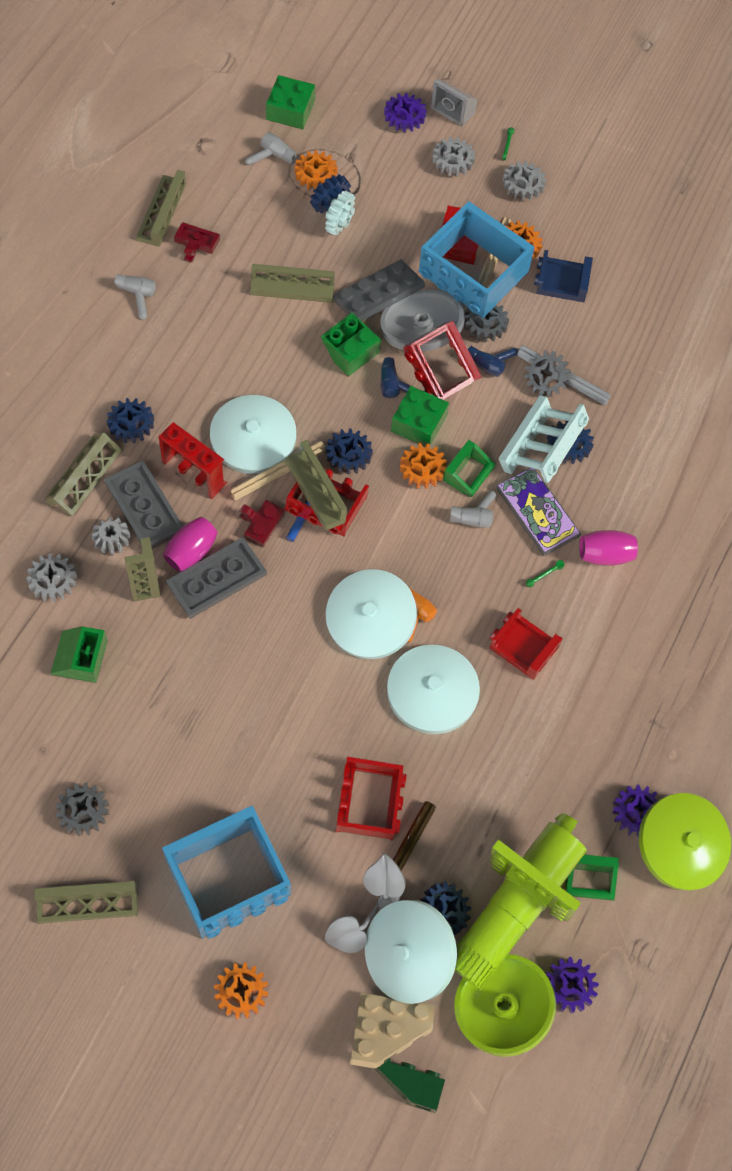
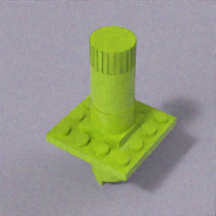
[454,813,587,991]

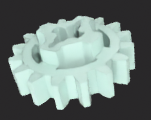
[325,191,355,235]

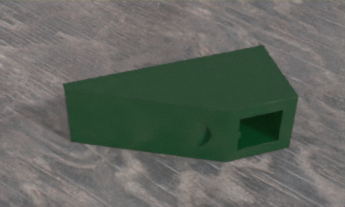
[374,1058,445,1113]

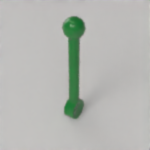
[502,127,515,160]
[526,560,565,588]

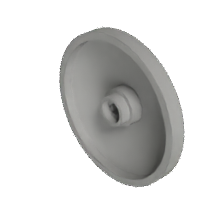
[380,290,464,352]

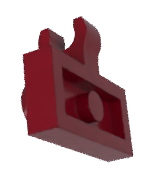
[174,222,220,263]
[239,500,285,548]

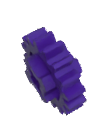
[384,93,427,132]
[612,784,658,838]
[546,957,599,1014]

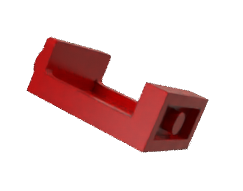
[441,205,479,265]
[489,608,563,680]

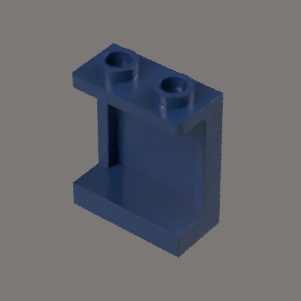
[534,250,593,303]

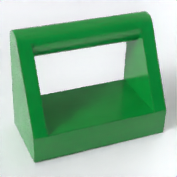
[443,440,496,497]
[565,854,619,901]

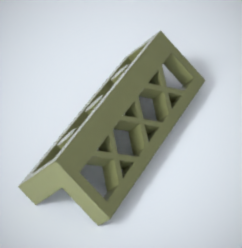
[136,170,186,247]
[250,264,335,303]
[44,432,122,516]
[285,440,347,531]
[124,537,161,602]
[34,881,138,924]

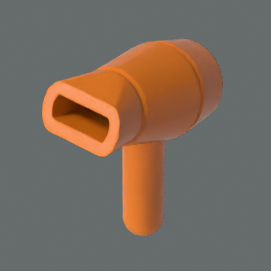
[407,588,437,643]

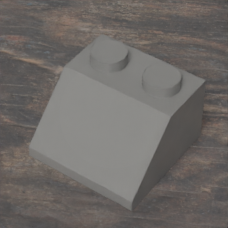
[431,79,477,127]

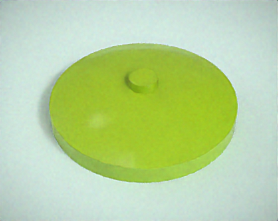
[639,793,731,891]
[454,954,556,1057]

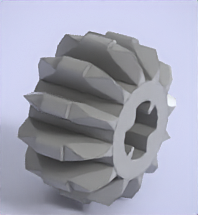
[91,516,131,556]

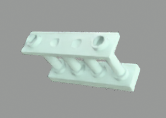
[498,395,589,483]

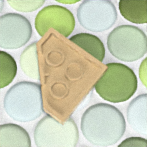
[350,993,435,1069]

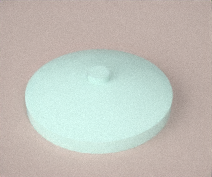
[210,395,296,474]
[326,569,417,659]
[387,645,480,734]
[365,900,457,1004]

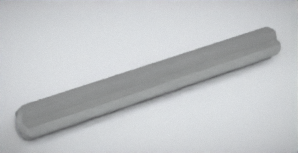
[517,345,611,405]

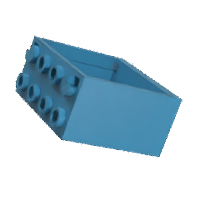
[419,201,534,318]
[162,805,291,939]

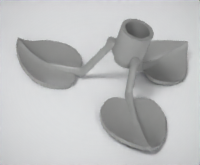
[325,853,405,953]

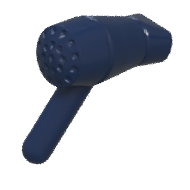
[468,345,518,377]
[380,357,410,398]

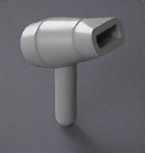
[245,132,297,165]
[114,274,156,320]
[450,491,496,528]

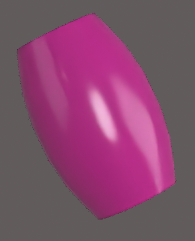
[163,517,218,572]
[579,530,638,566]

